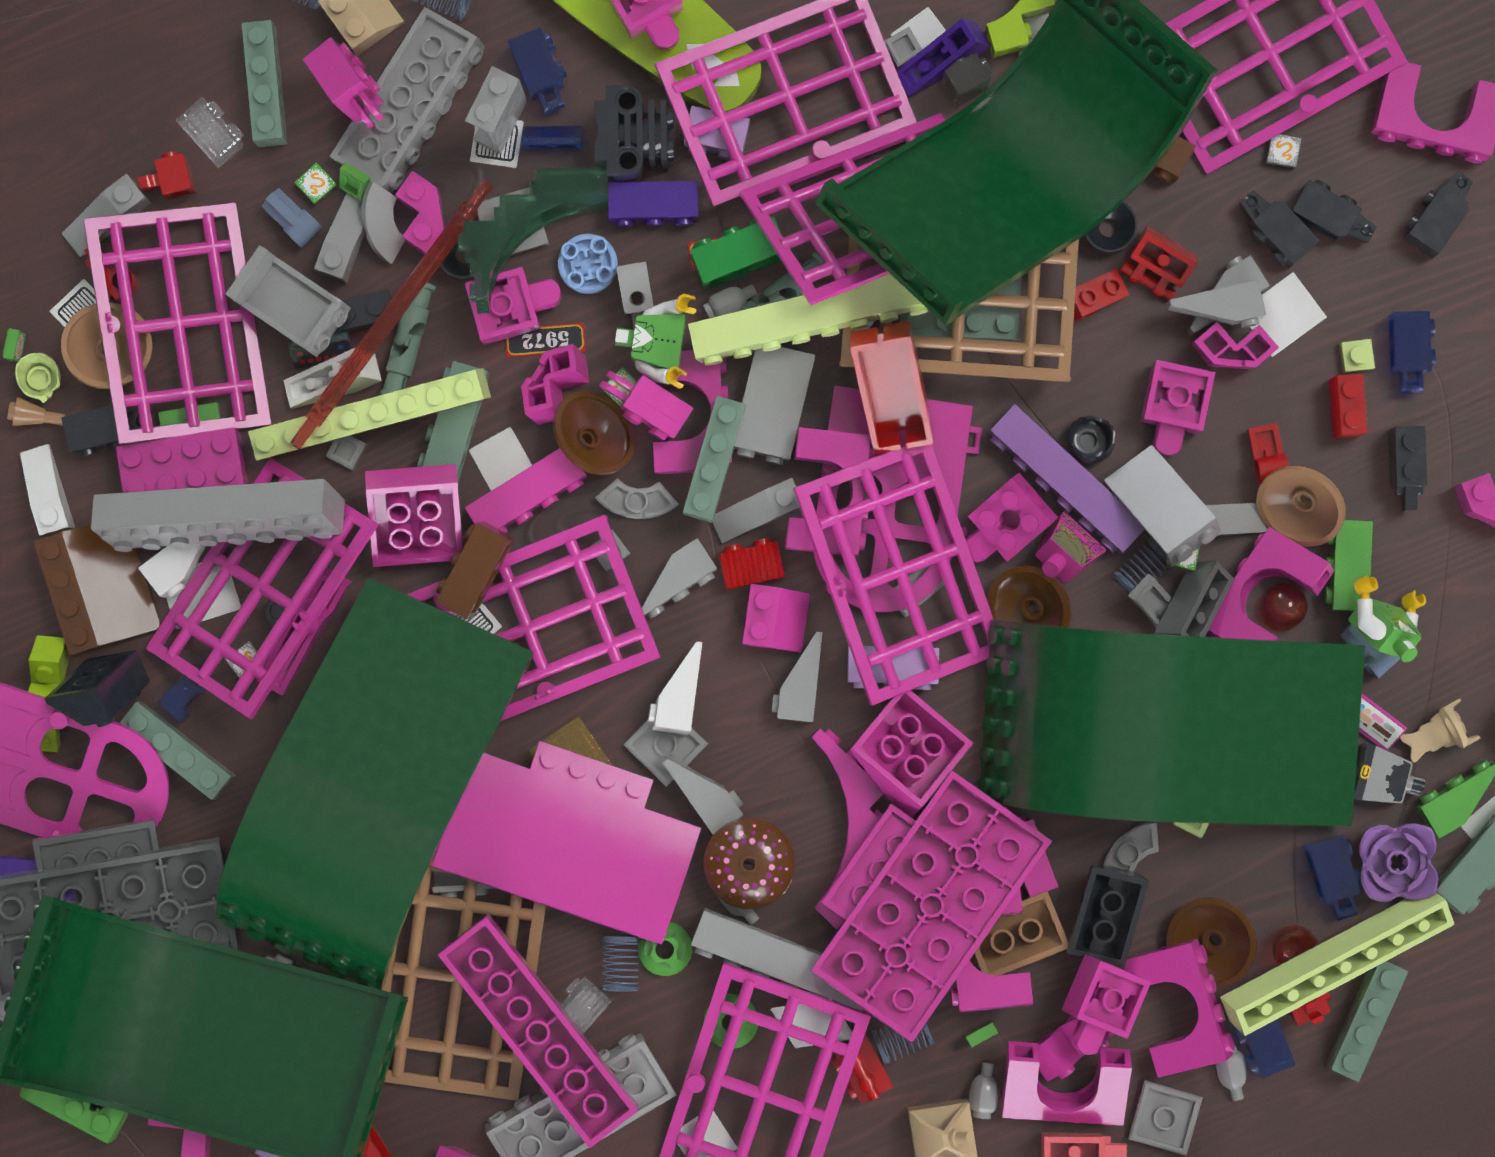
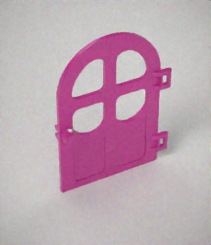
[813,385,982,612]
[0,682,169,838]

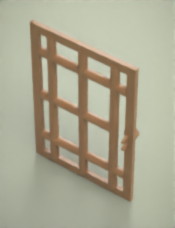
[839,236,1079,382]
[382,858,546,1101]

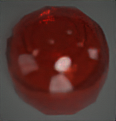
[1260,583,1308,632]
[1272,924,1317,966]

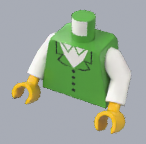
[615,294,696,389]
[1348,575,1426,662]

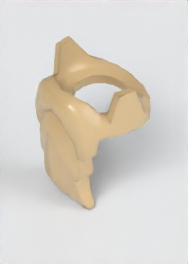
[1400,699,1480,762]

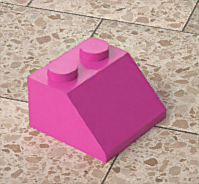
[742,584,810,653]

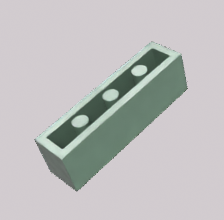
[242,20,288,147]
[417,361,490,483]
[683,396,746,523]
[120,702,236,800]
[1436,813,1495,915]
[1325,961,1409,1082]

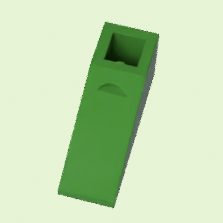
[1415,760,1495,839]

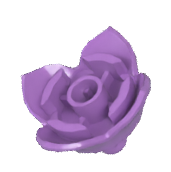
[1359,823,1438,902]

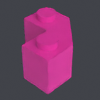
[395,171,446,259]
[1190,322,1279,370]
[521,344,590,425]
[1453,473,1495,528]
[1036,1015,1114,1082]

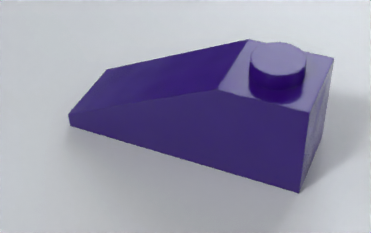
[896,18,991,96]

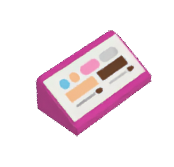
[1359,694,1407,751]

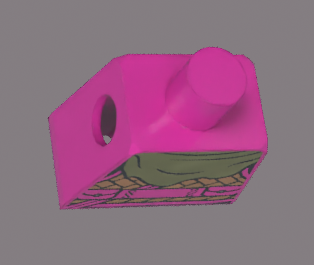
[1035,511,1106,583]

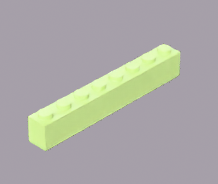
[688,274,928,366]
[248,368,491,461]
[1220,893,1455,1036]

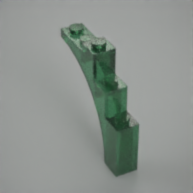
[458,166,608,314]

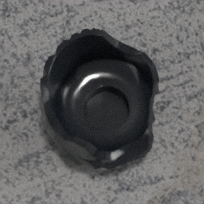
[1065,416,1116,466]

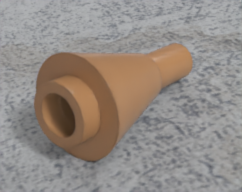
[7,397,65,426]

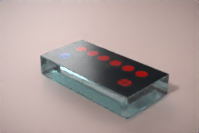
[288,332,352,369]

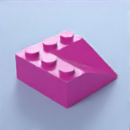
[365,464,463,567]
[850,690,973,817]

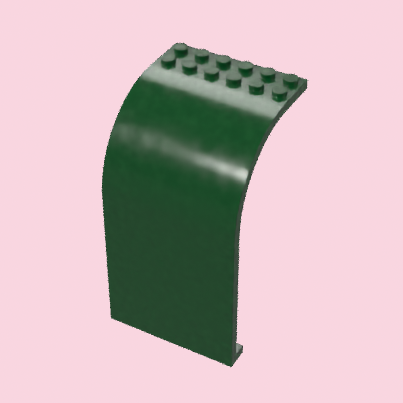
[815,0,1217,326]
[216,577,534,990]
[977,619,1365,826]
[0,895,408,1157]

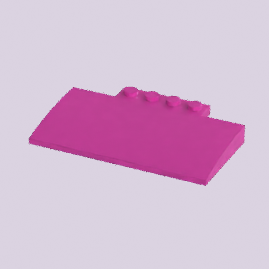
[432,741,701,945]
[810,771,1052,1042]

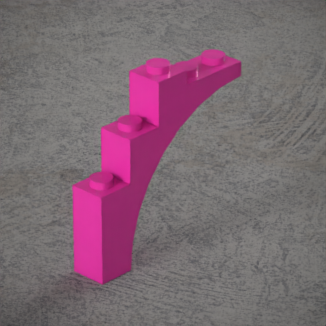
[811,728,884,929]

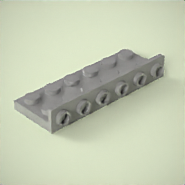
[330,7,485,194]
[485,1033,676,1157]

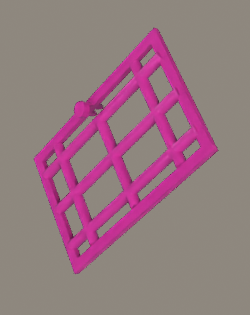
[654,0,917,207]
[1166,0,1408,175]
[739,113,945,306]
[83,202,271,444]
[793,444,993,706]
[146,458,379,720]
[407,515,661,721]
[659,962,871,1157]

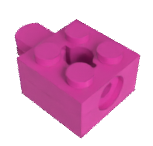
[609,0,683,51]
[303,37,384,128]
[465,267,561,345]
[1140,360,1216,457]
[599,371,693,442]
[966,473,1058,562]
[1062,954,1151,1055]

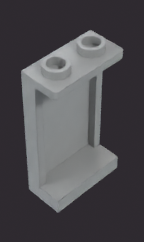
[225,245,351,357]

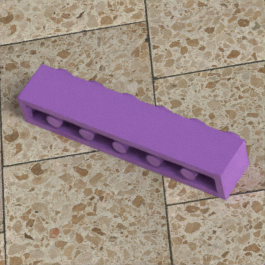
[988,404,1145,554]

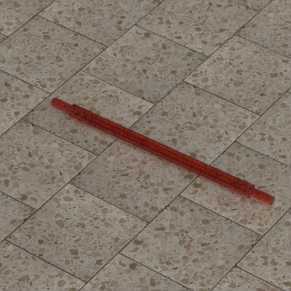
[290,180,493,450]

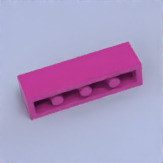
[465,448,587,533]

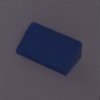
[522,126,583,149]

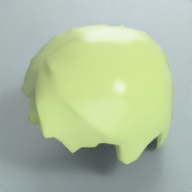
[14,353,61,403]

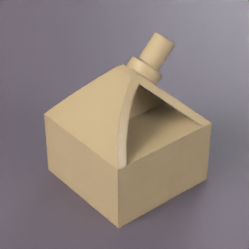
[907,1098,977,1157]

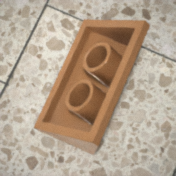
[973,891,1069,976]

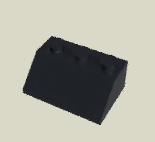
[45,650,150,727]
[1066,865,1149,967]

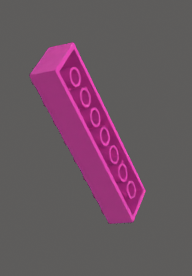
[438,914,639,1149]

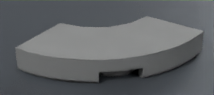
[361,182,405,264]
[595,478,679,519]
[1103,822,1159,871]

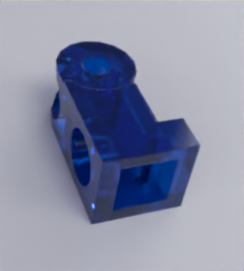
[158,668,213,723]

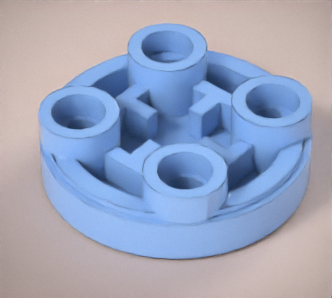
[558,234,618,294]

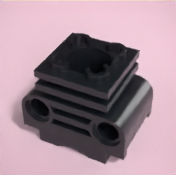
[594,85,674,182]

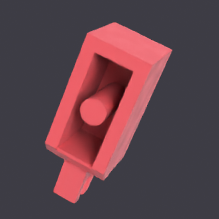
[1041,1132,1127,1157]

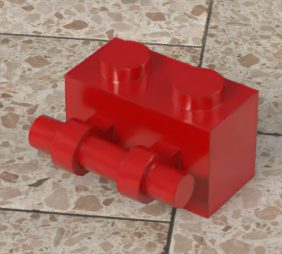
[1120,225,1198,300]
[831,1034,893,1104]

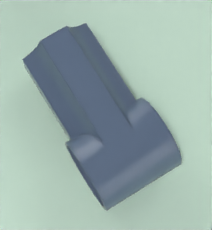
[262,188,323,248]
[1339,624,1400,679]

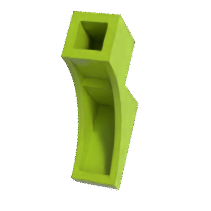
[985,0,1057,58]
[28,635,69,752]

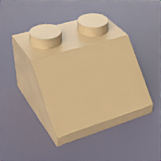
[318,0,405,56]

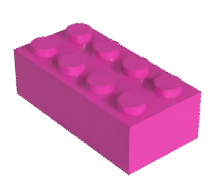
[116,427,249,493]

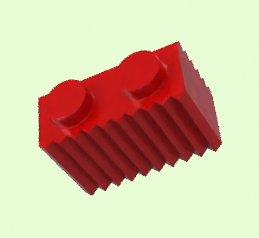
[1328,374,1368,439]
[719,538,785,590]

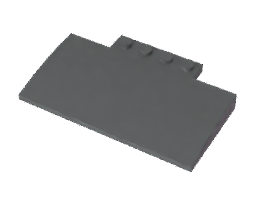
[0,818,239,1001]

